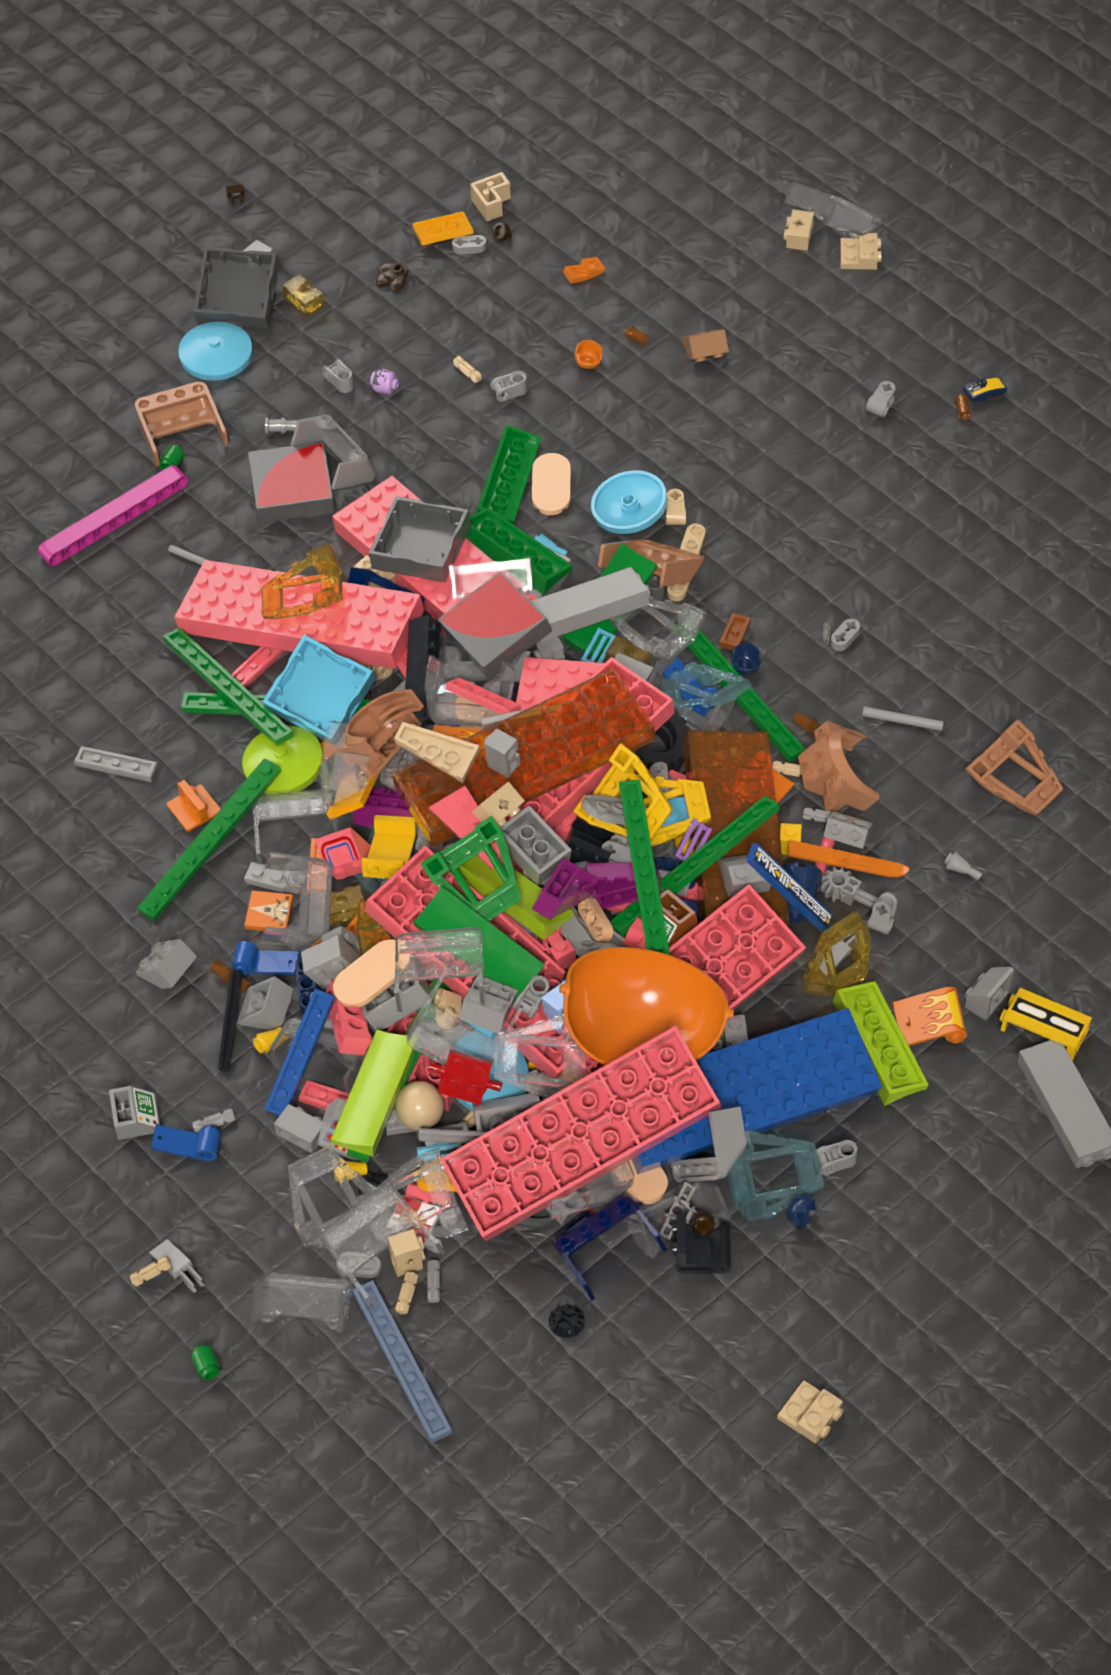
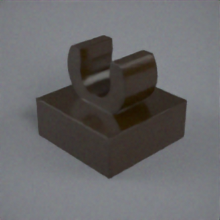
[226,184,245,205]

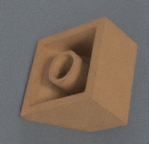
[681,329,729,362]

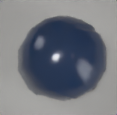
[731,643,762,675]
[786,1194,816,1230]

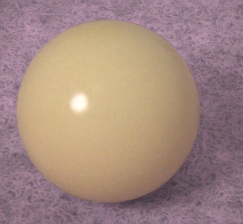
[395,1081,444,1131]

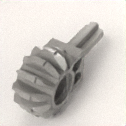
[820,867,879,909]

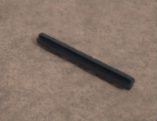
[218,971,242,1072]

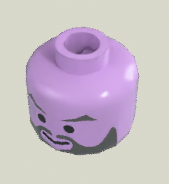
[370,368,399,395]

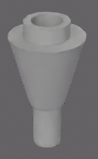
[944,851,982,880]

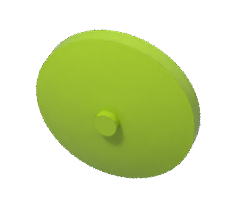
[242,726,324,796]

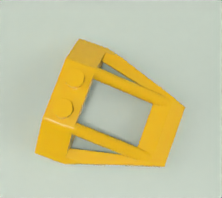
[573,743,673,842]
[619,774,711,846]

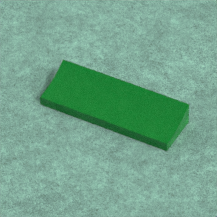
[475,424,541,524]
[466,507,573,595]
[562,543,658,660]
[413,886,544,1003]

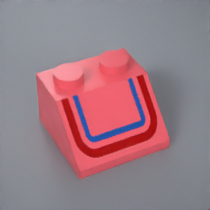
[316,827,371,880]

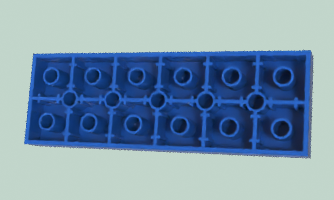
[632,1008,882,1174]

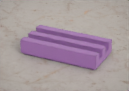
[673,819,712,861]

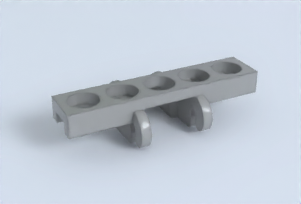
[658,1182,697,1240]

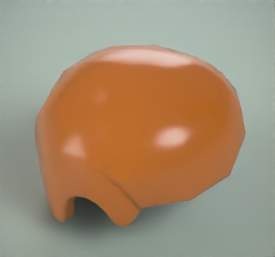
[575,340,603,369]

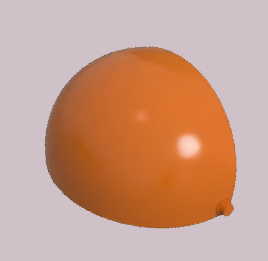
[559,947,734,1065]

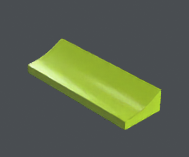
[458,856,574,940]
[832,981,929,1106]
[331,1030,418,1156]

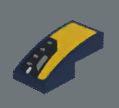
[963,376,1007,401]

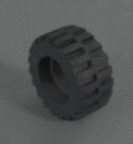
[634,709,692,774]

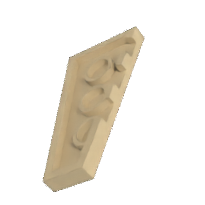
[394,722,480,783]

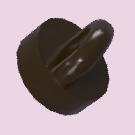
[493,222,512,241]
[692,1212,715,1236]

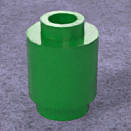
[159,445,185,471]
[191,1344,220,1380]

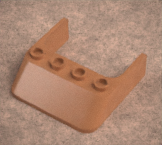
[135,382,229,467]
[598,539,705,586]

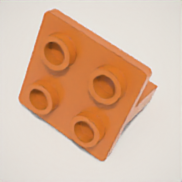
[167,780,221,832]

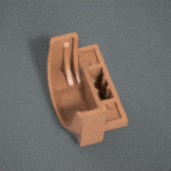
[336,689,424,779]
[798,721,880,812]

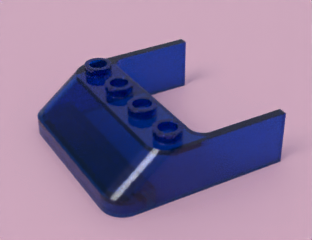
[552,1193,667,1301]

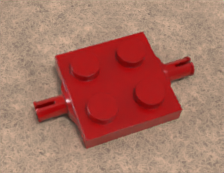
[428,1050,503,1105]

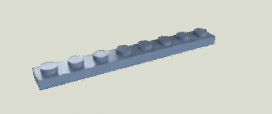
[352,1280,452,1443]

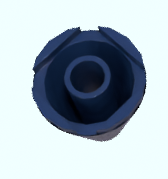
[782,862,822,924]

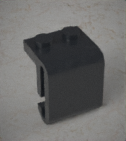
[565,816,615,863]
[672,1213,731,1274]

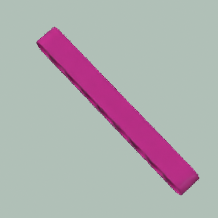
[38,465,189,566]

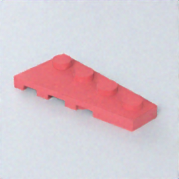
[428,786,504,870]

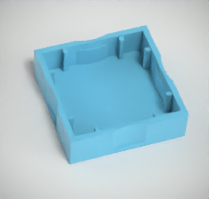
[262,635,376,746]

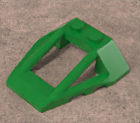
[421,816,522,922]

